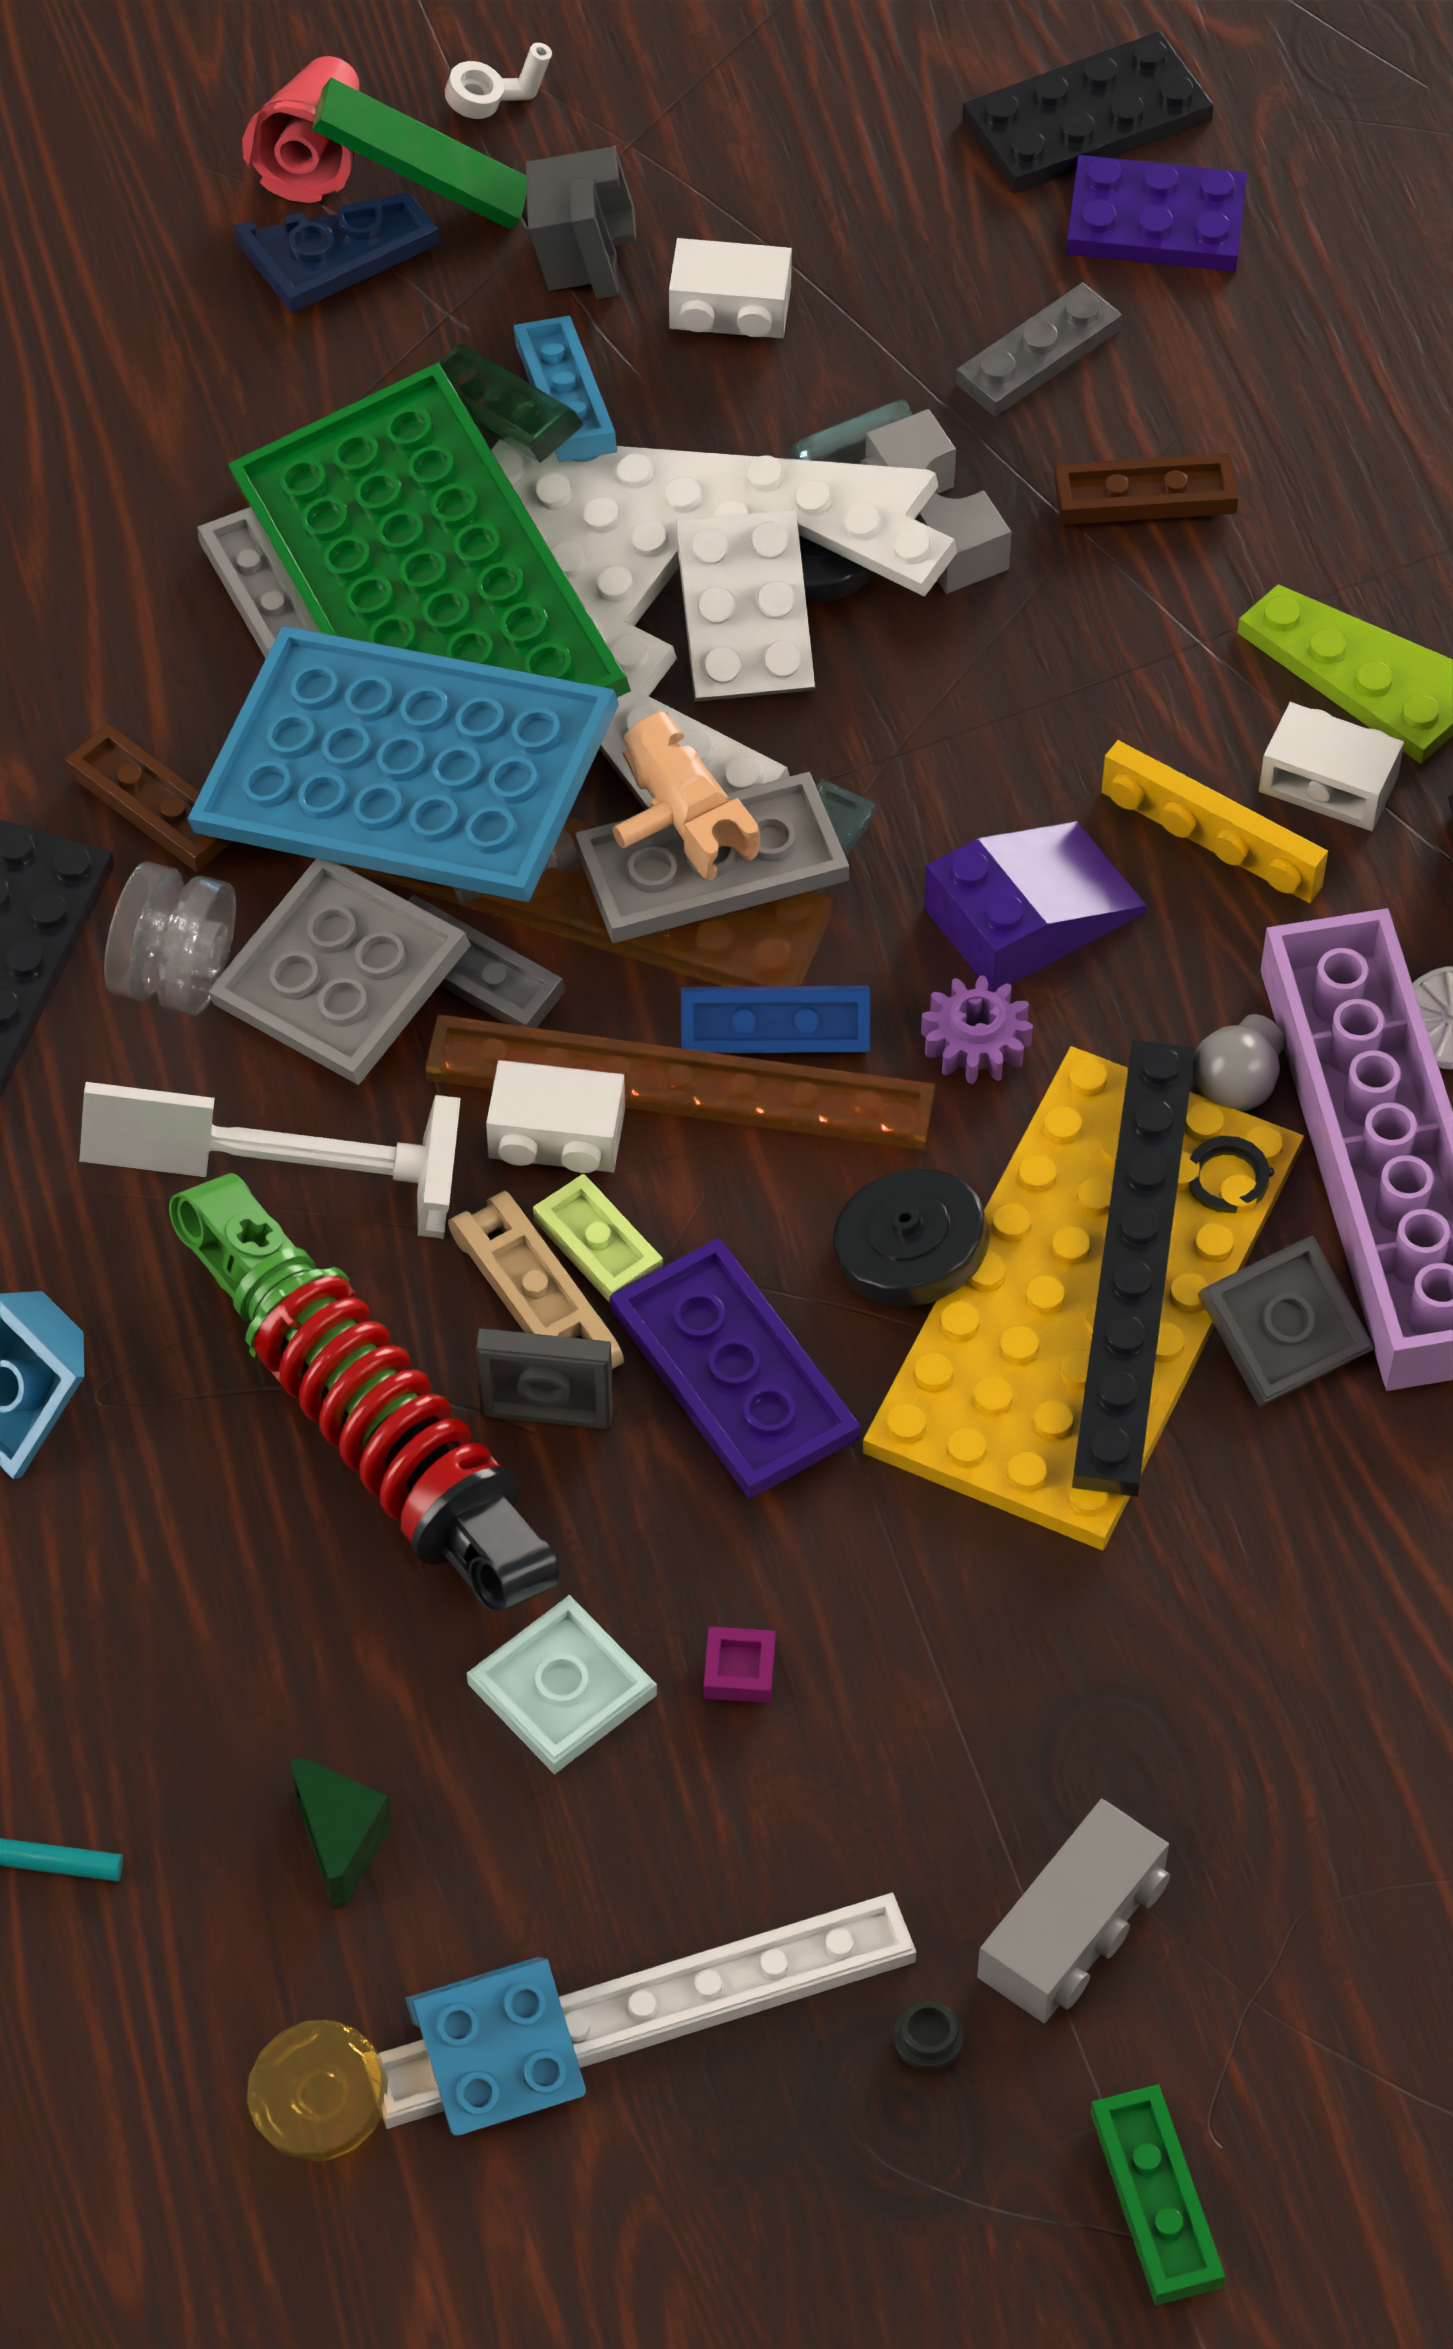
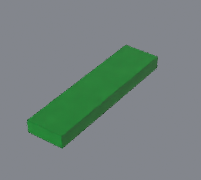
[311,77,527,230]

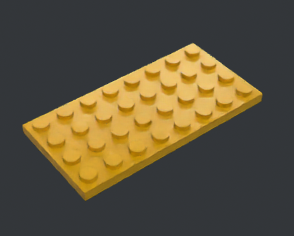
[862,1046,1304,1551]

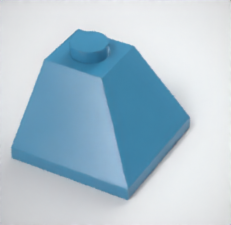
[0,1291,85,1479]

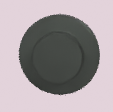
[893,2001,964,2071]

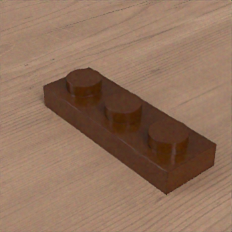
[1054,453,1238,525]
[65,723,233,872]

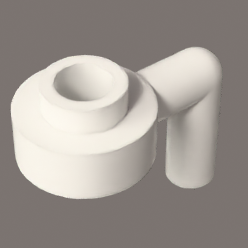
[445,43,552,119]

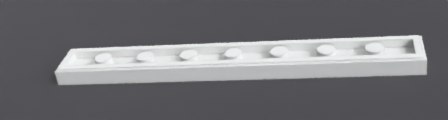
[365,1892,916,2129]

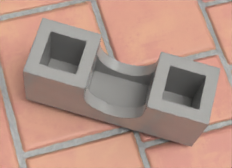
[861,409,1012,594]

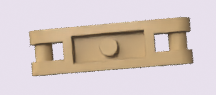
[448,1190,624,1369]

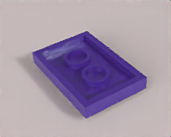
[1066,155,1247,272]

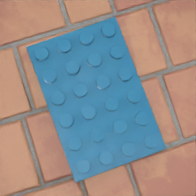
[187,626,619,902]

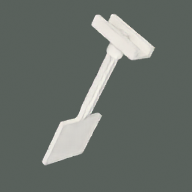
[79,1082,461,1239]

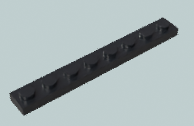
[1072,1040,1195,1497]

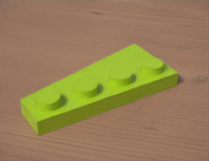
[1237,584,1453,764]

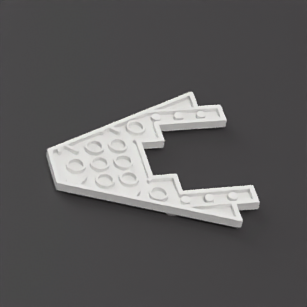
[491,437,958,810]

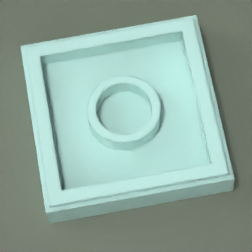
[467,1595,657,1775]

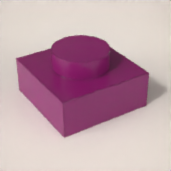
[703,1626,776,1703]

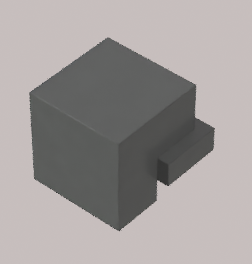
[526,146,636,299]

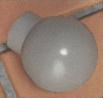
[1192,1014,1286,1112]

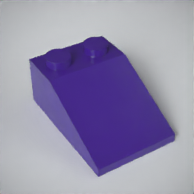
[924,822,1147,993]

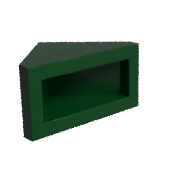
[290,1757,392,1909]

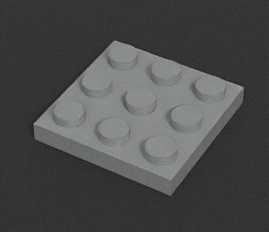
[208,858,471,1085]

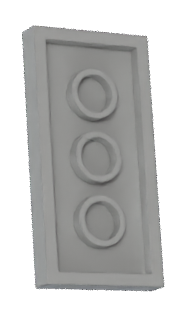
[575,771,849,944]

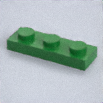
[1090,2084,1226,2306]

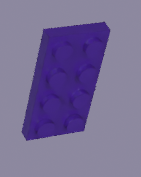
[610,1238,861,1500]

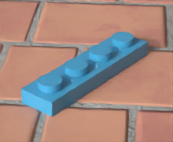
[514,315,617,462]

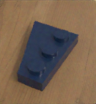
[233,193,440,313]

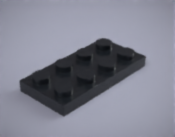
[962,31,1214,193]

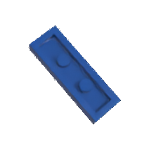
[681,986,870,1053]

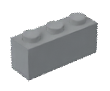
[977,1798,1170,2024]

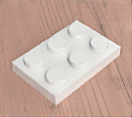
[675,509,815,702]

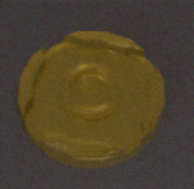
[247,2020,388,2161]

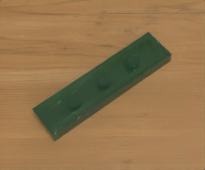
[437,343,584,463]

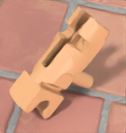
[612,711,760,880]

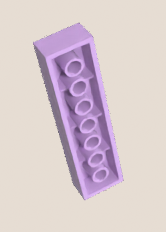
[1260,908,1453,1391]

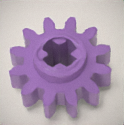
[921,975,1033,1084]

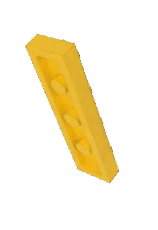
[1101,740,1328,903]

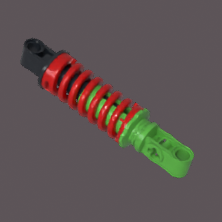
[169,1173,559,1614]

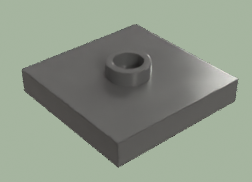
[1198,1235,1375,1408]
[476,1328,613,1429]

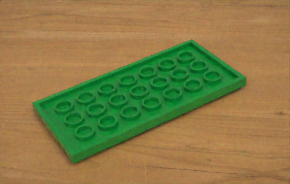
[228,362,631,698]

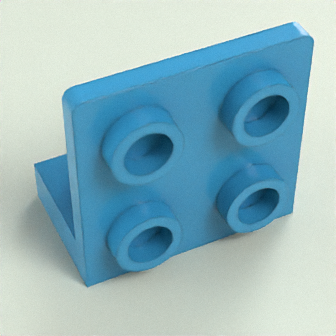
[405,1957,586,2135]

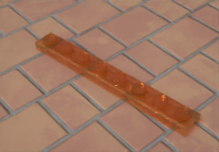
[426,1015,935,1150]

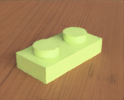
[533,1173,663,1303]

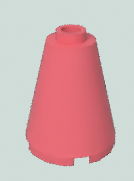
[242,56,360,203]

